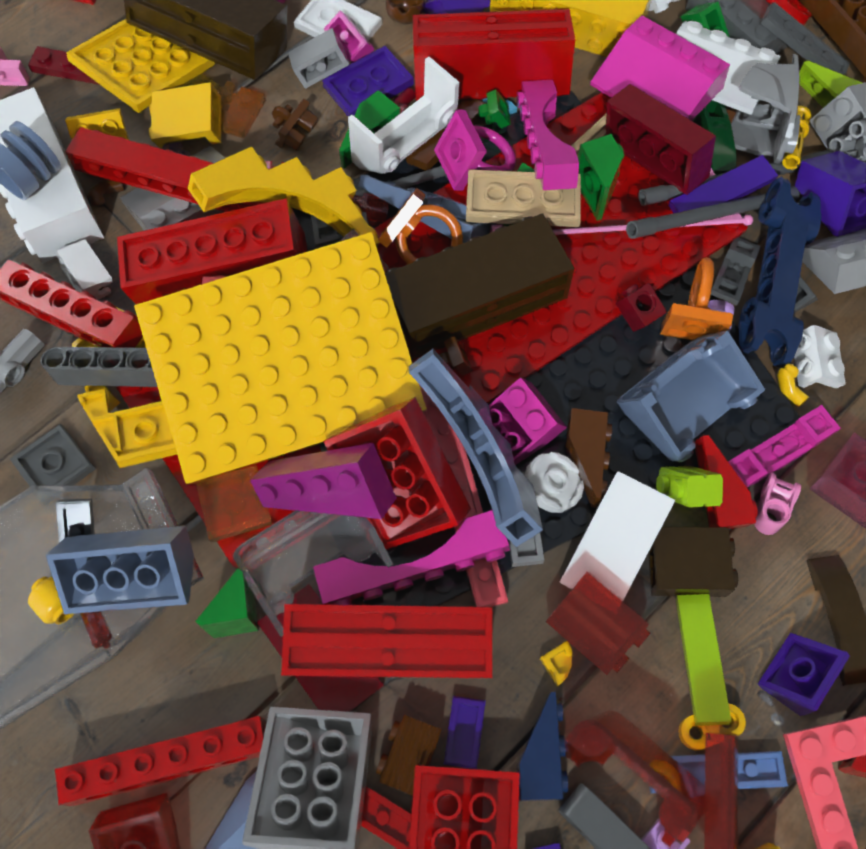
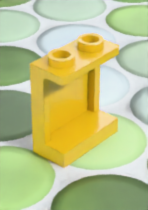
[149,82,221,150]

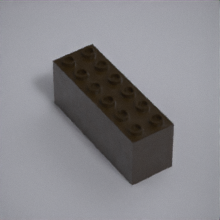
[124,0,287,80]
[385,213,575,360]

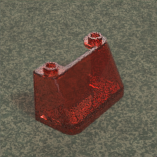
[565,710,712,849]

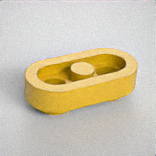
[678,703,746,750]

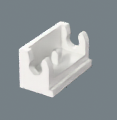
[57,239,112,300]

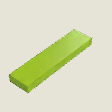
[676,594,731,726]

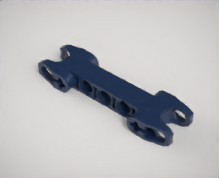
[738,176,821,368]

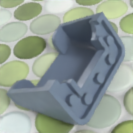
[617,331,765,462]

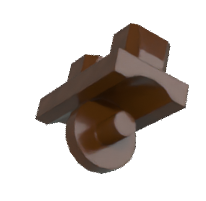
[272,99,318,150]

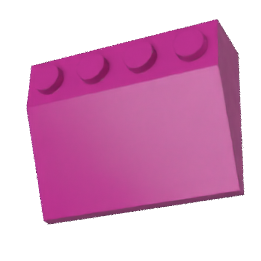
[590,15,730,121]

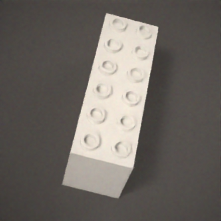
[0,87,104,263]

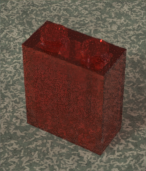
[546,571,650,675]

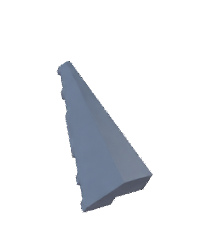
[359,175,496,243]

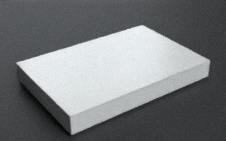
[294,0,382,41]

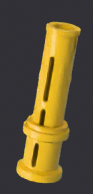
[782,105,811,170]

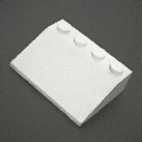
[676,21,781,115]

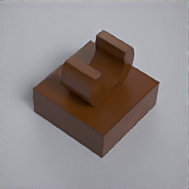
[439,336,473,376]

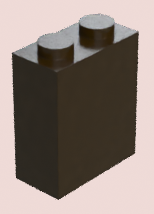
[648,527,738,597]

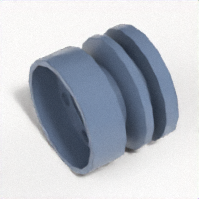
[0,121,61,200]

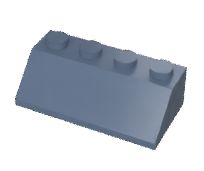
[46,526,194,614]

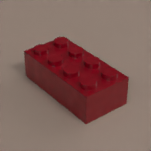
[606,84,716,195]

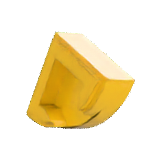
[540,640,572,687]

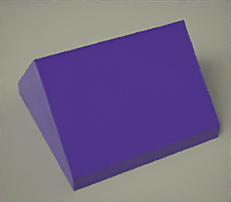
[758,632,850,717]

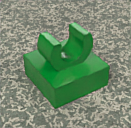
[478,89,511,128]

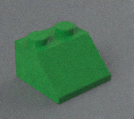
[578,134,624,220]

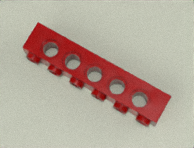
[0,259,143,348]
[55,716,266,806]

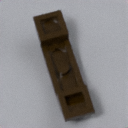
[806,555,866,686]

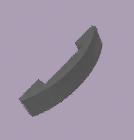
[711,237,761,305]

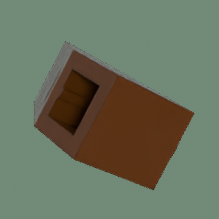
[565,408,612,508]

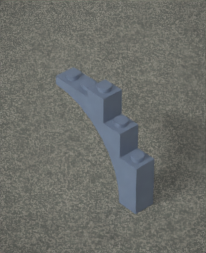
[409,349,543,547]

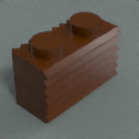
[376,715,442,796]

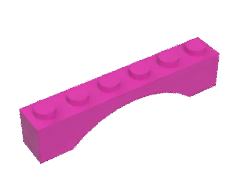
[517,80,579,190]
[313,510,510,605]

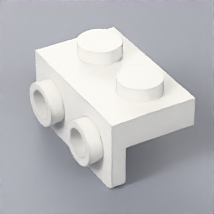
[794,325,846,389]

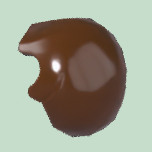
[385,0,425,25]

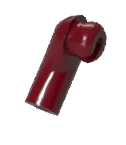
[393,87,416,114]

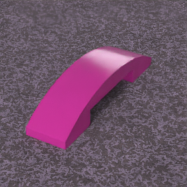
[728,405,841,487]

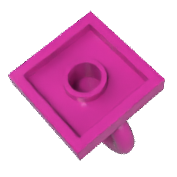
[434,110,516,191]

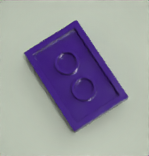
[322,46,414,117]

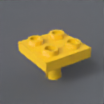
[65,108,129,141]

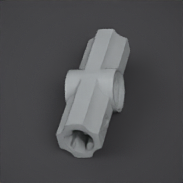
[0,328,45,393]

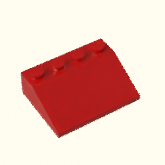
[323,397,471,551]
[409,765,520,849]

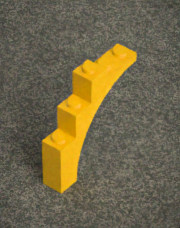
[188,146,380,247]

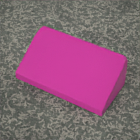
[324,10,375,63]

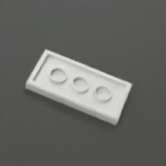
[559,471,675,613]

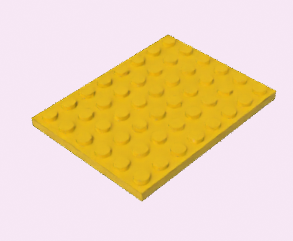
[134,232,427,484]

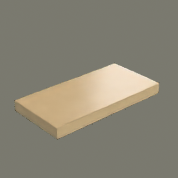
[466,169,581,227]

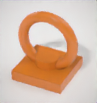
[378,188,463,265]
[660,257,733,340]

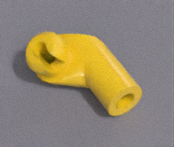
[777,364,809,407]

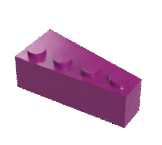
[250,443,397,519]

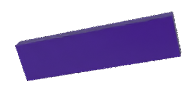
[668,155,778,227]

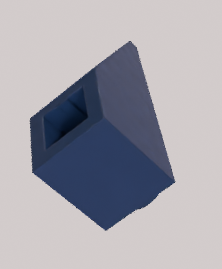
[517,692,568,801]

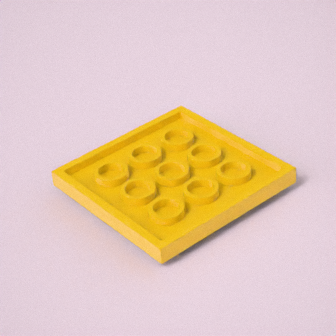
[66,19,215,113]

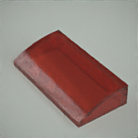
[705,731,738,849]

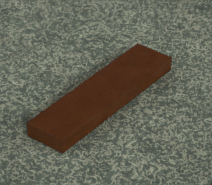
[406,99,487,170]

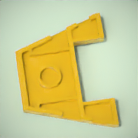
[77,389,177,468]

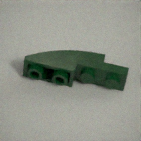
[693,100,737,175]

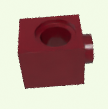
[615,283,667,332]

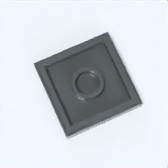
[10,423,96,505]

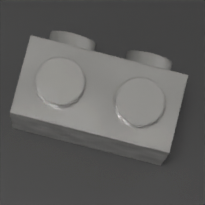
[288,28,349,89]

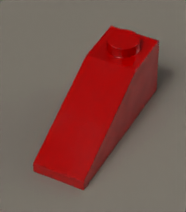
[695,435,758,529]

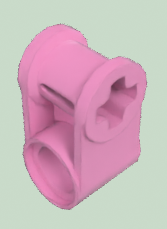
[754,472,801,535]

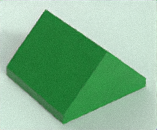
[195,568,259,638]

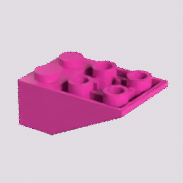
[466,377,567,466]

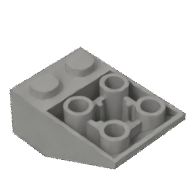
[809,82,866,163]

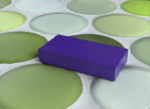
[444,696,486,769]

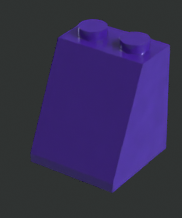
[795,151,866,237]

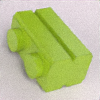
[656,466,723,507]

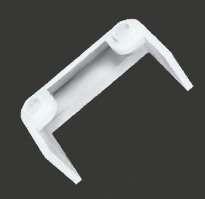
[348,56,459,174]

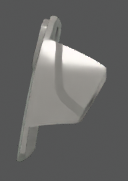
[731,54,800,164]

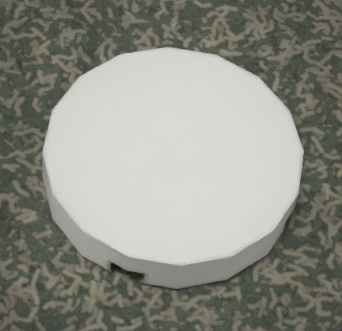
[525,452,584,513]

